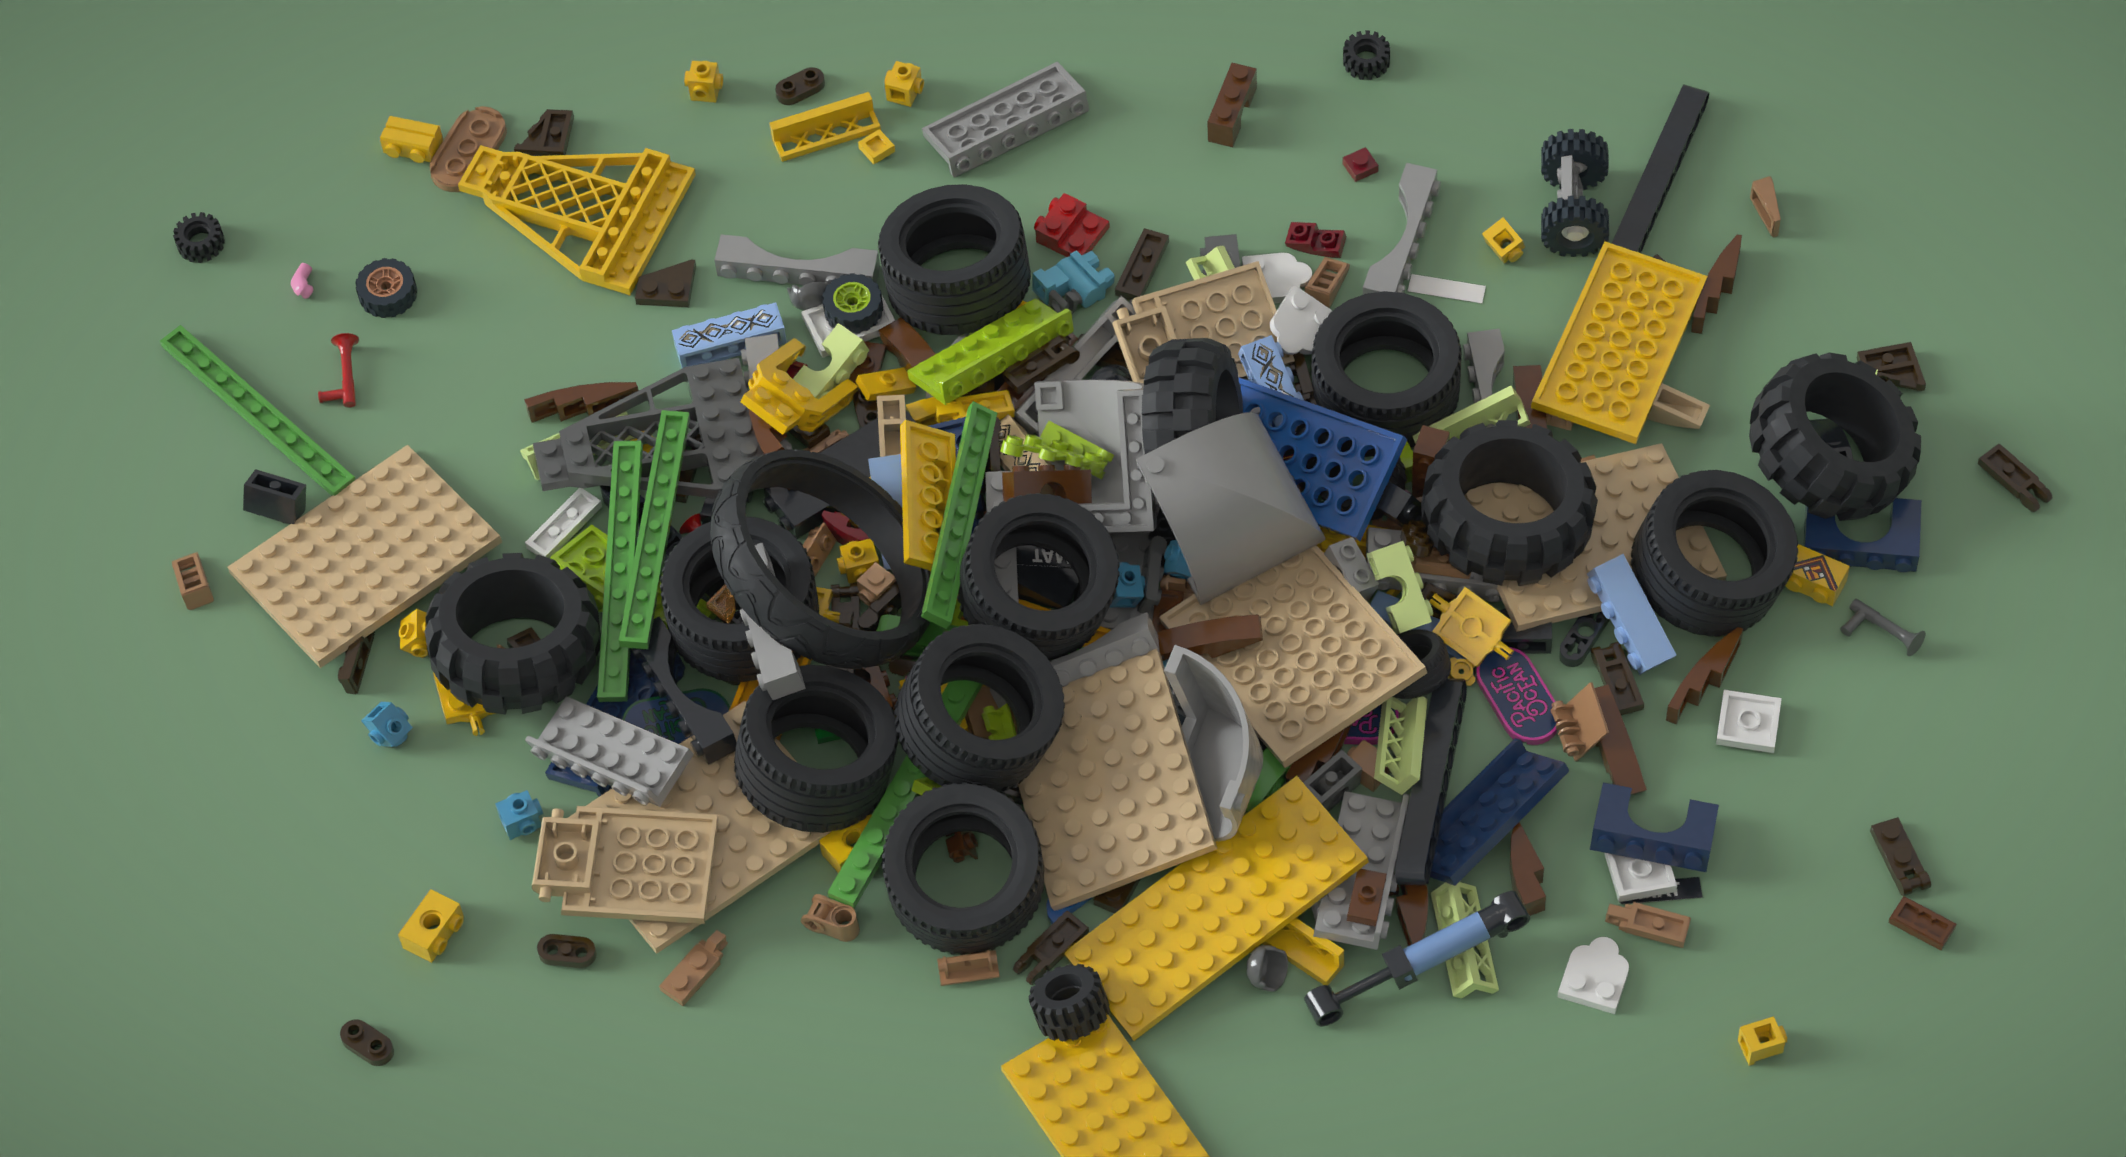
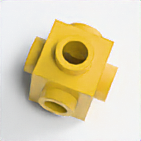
[684,61,723,103]
[885,61,924,107]
[837,539,880,584]
[399,609,428,658]

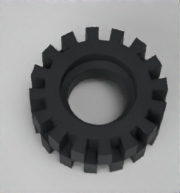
[1343,30,1390,80]
[173,212,225,263]

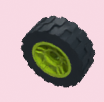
[822,273,883,334]

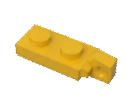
[936,390,1015,423]

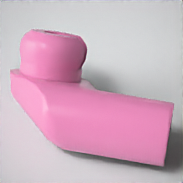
[291,263,314,299]

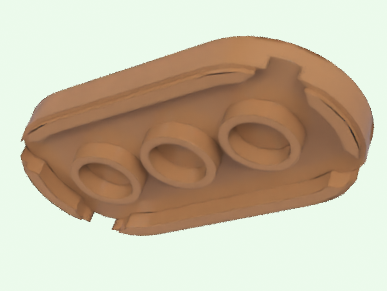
[429,106,507,192]

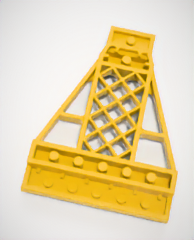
[458,145,696,295]

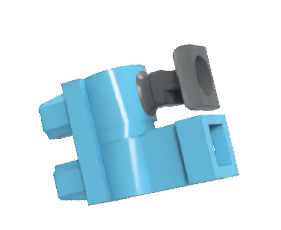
[1032,250,1115,314]

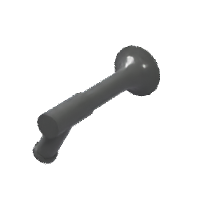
[1840,599,1926,656]

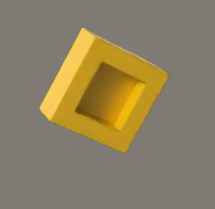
[858,129,895,164]

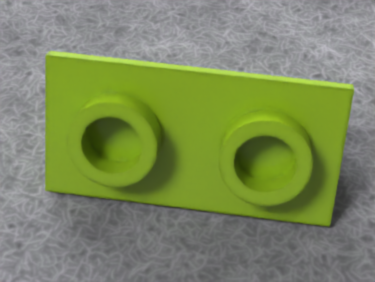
[981,703,1017,740]

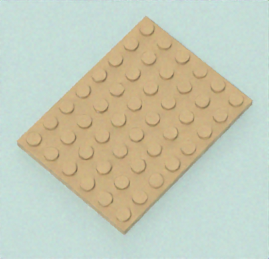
[1464,443,1727,632]
[227,445,502,668]
[1159,545,1427,768]
[1009,648,1217,911]
[568,701,831,954]

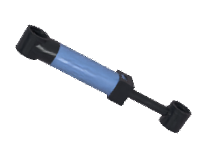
[1304,891,1530,1027]

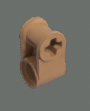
[801,894,860,942]

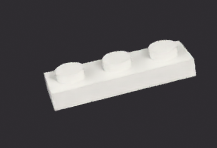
[525,488,602,558]

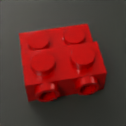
[1034,193,1110,257]

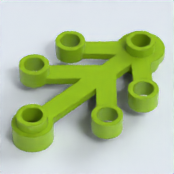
[1000,434,1106,474]

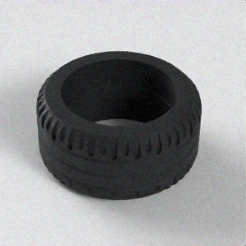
[1392,629,1451,699]

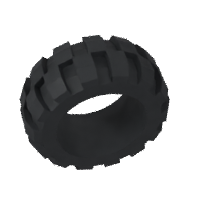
[1142,338,1243,454]
[1749,352,1921,521]
[1421,420,1598,586]
[425,553,601,715]

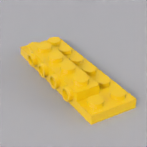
[900,420,956,571]

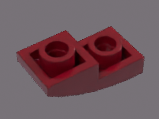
[1285,222,1347,258]
[822,511,870,545]

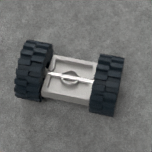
[1541,129,1609,257]

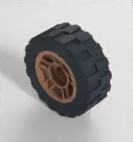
[355,258,417,318]

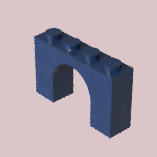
[1803,498,1922,572]
[1590,783,1719,872]

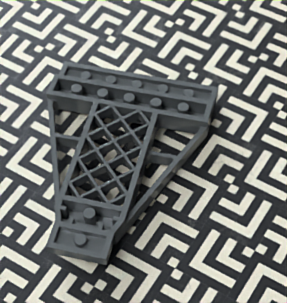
[533,358,768,500]

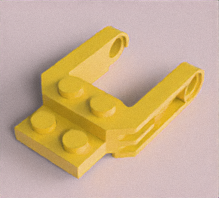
[740,338,859,435]

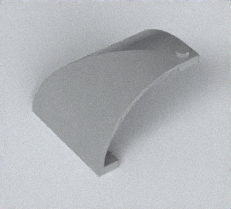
[1034,380,1157,532]
[1136,412,1325,605]
[1164,645,1263,841]

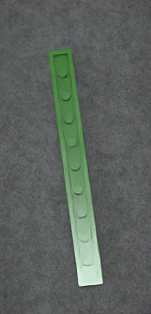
[160,325,355,496]
[921,401,997,629]
[619,410,690,649]
[597,441,643,702]
[827,680,983,909]

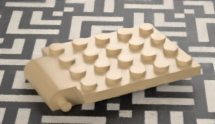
[1112,261,1295,384]
[532,806,719,924]

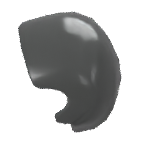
[787,282,828,311]
[1247,945,1288,992]

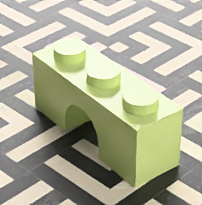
[793,323,869,399]
[1366,541,1433,634]

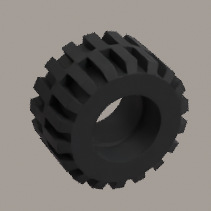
[1028,964,1110,1042]

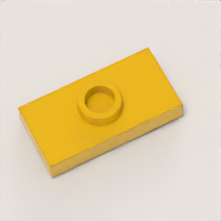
[855,367,916,401]

